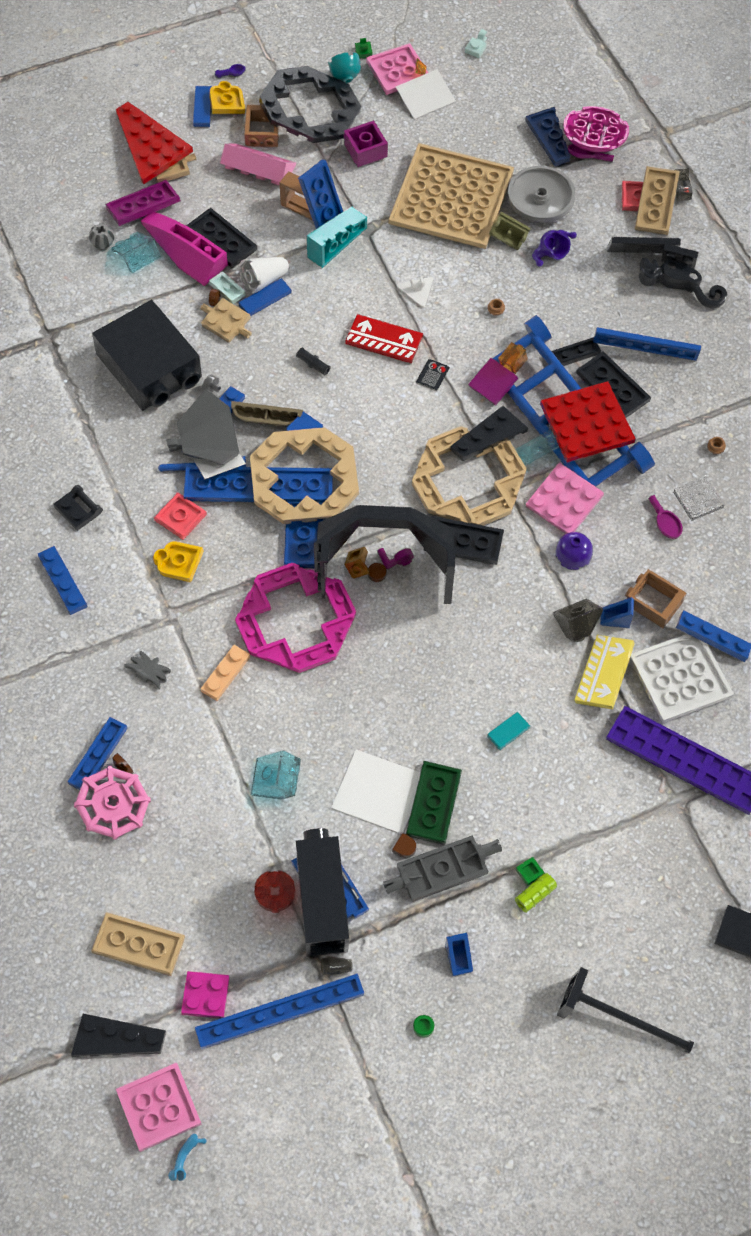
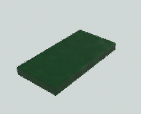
[406,761,462,845]

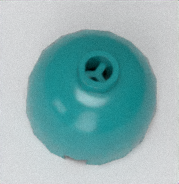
[328,52,361,83]

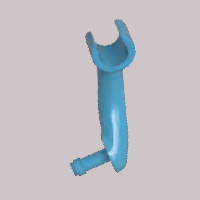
[168,1134,207,1181]

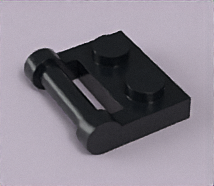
[53,485,103,531]

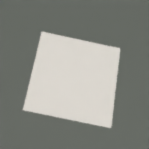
[331,749,420,834]

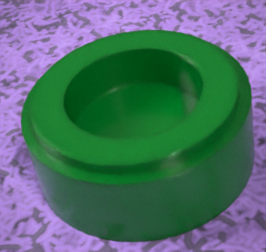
[413,1015,435,1038]

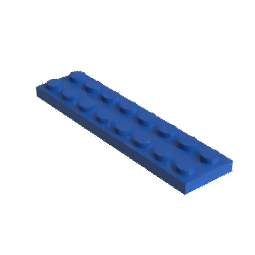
[184,466,333,502]

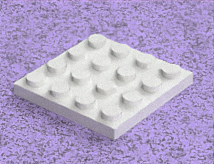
[630,634,734,723]

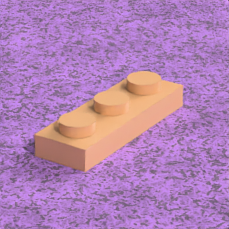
[201,645,250,701]

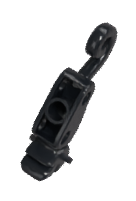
[639,258,727,309]

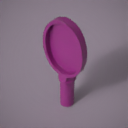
[568,144,614,162]
[648,495,683,539]

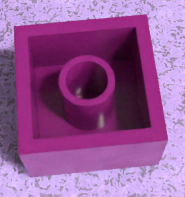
[344,120,388,167]

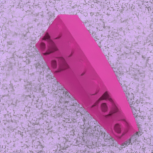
[141,212,228,286]

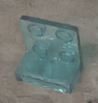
[111,232,161,273]

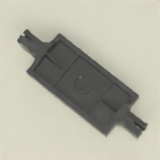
[383,835,502,902]

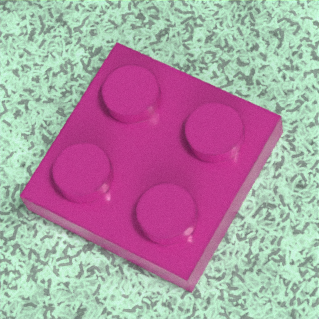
[181,971,230,1019]

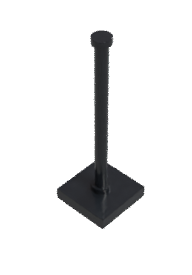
[557,967,694,1054]

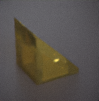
[415,58,427,75]

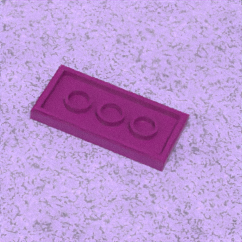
[105,180,181,226]

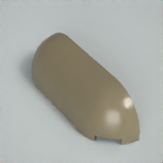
[231,401,303,427]

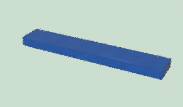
[593,327,701,361]

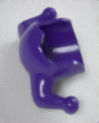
[532,230,577,267]

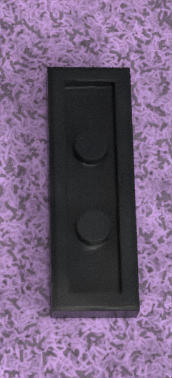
[552,337,601,366]

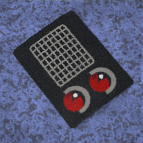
[416,359,450,390]

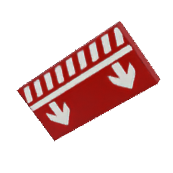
[345,314,423,364]

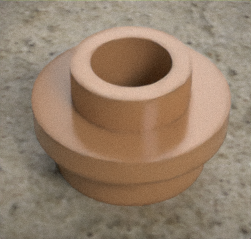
[488,299,505,315]
[707,437,726,454]

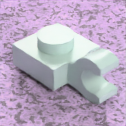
[465,29,487,58]

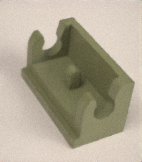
[489,212,531,250]

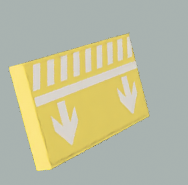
[575,635,635,710]

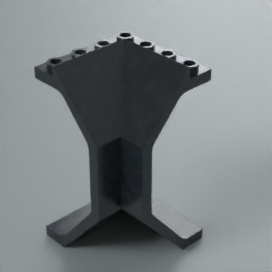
[314,505,456,604]

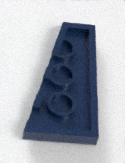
[525,106,570,166]

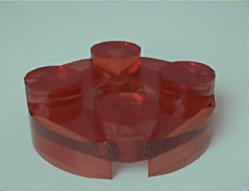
[254,870,296,913]

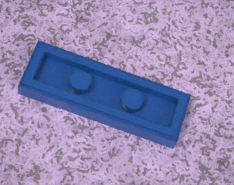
[193,86,212,127]
[239,278,292,316]

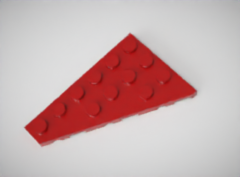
[116,102,193,184]

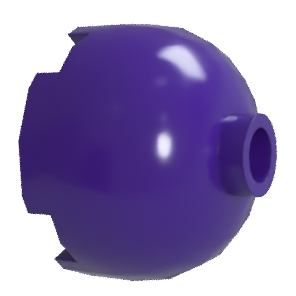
[555,532,593,570]

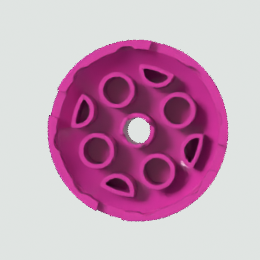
[563,106,629,152]

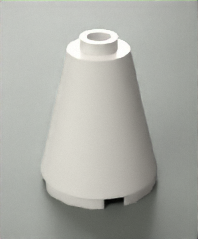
[239,257,289,294]

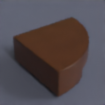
[112,753,134,774]

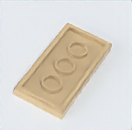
[635,166,680,235]
[91,912,185,976]

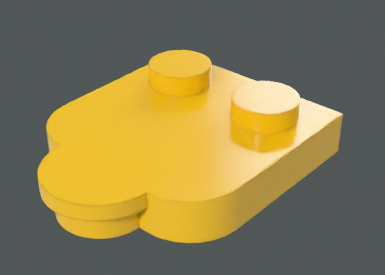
[209,81,245,114]
[153,541,204,582]

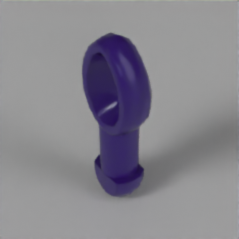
[214,64,246,78]

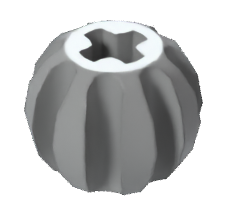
[89,223,115,249]

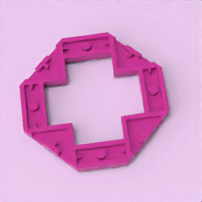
[235,563,356,673]

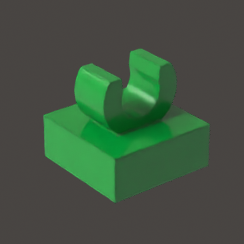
[355,38,373,59]

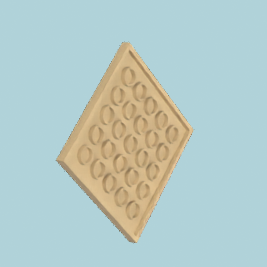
[388,143,514,249]

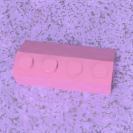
[220,143,296,185]

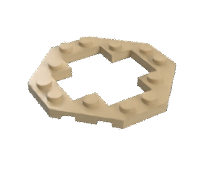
[412,426,527,526]
[250,427,359,524]

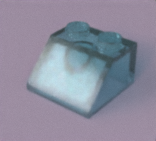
[250,750,301,800]

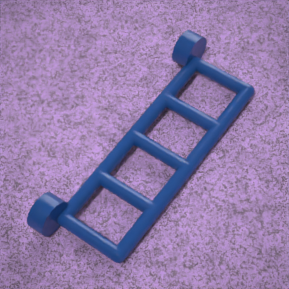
[492,315,655,487]

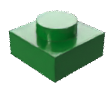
[516,857,545,886]

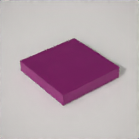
[468,358,519,406]

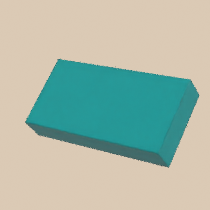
[487,711,530,750]

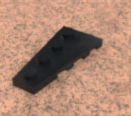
[450,406,528,461]

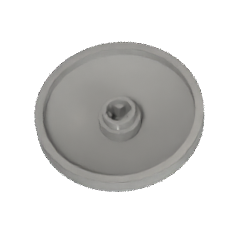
[508,166,575,222]

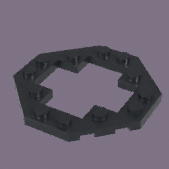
[259,66,362,143]

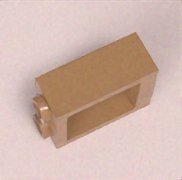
[244,105,280,147]
[279,171,313,221]
[625,569,687,629]

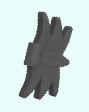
[124,651,171,689]

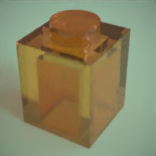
[498,342,528,374]

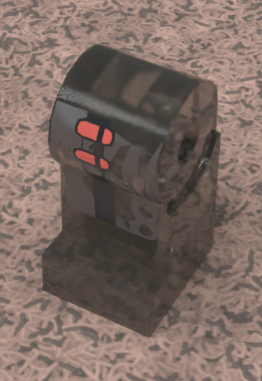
[675,168,692,201]

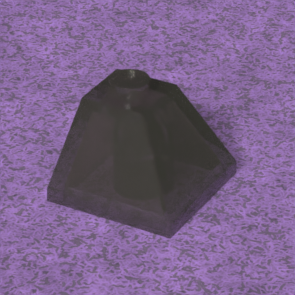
[553,598,603,642]

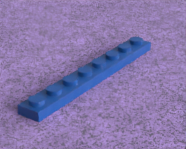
[195,973,364,1050]

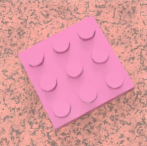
[366,43,428,95]
[526,463,604,534]
[116,1062,202,1152]

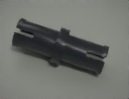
[296,347,331,376]

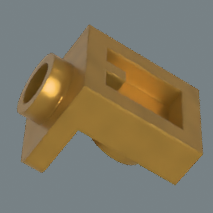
[344,546,369,579]

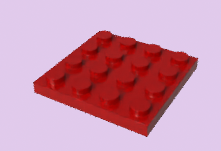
[540,381,636,462]

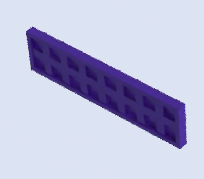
[606,706,751,815]

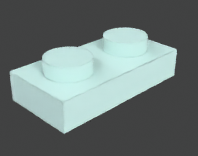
[209,271,246,304]

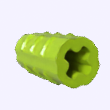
[515,873,557,913]

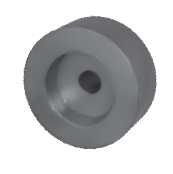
[202,374,221,393]

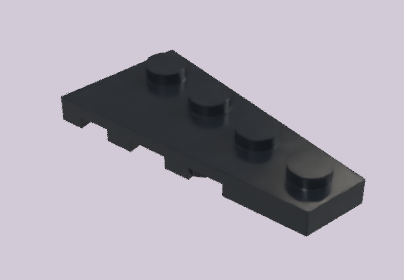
[71,1013,166,1057]

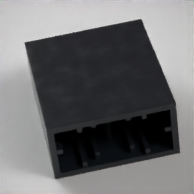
[92,299,202,411]
[296,828,350,957]

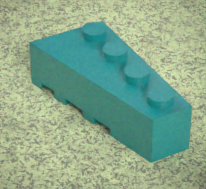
[306,207,367,268]

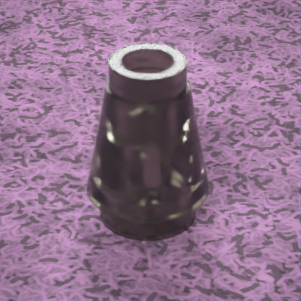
[321,956,352,977]

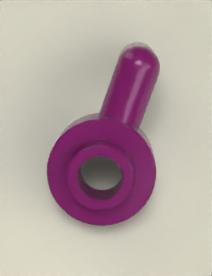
[377,548,414,569]

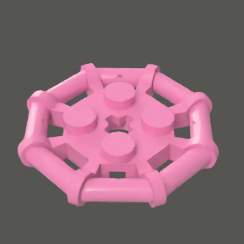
[74,766,151,840]

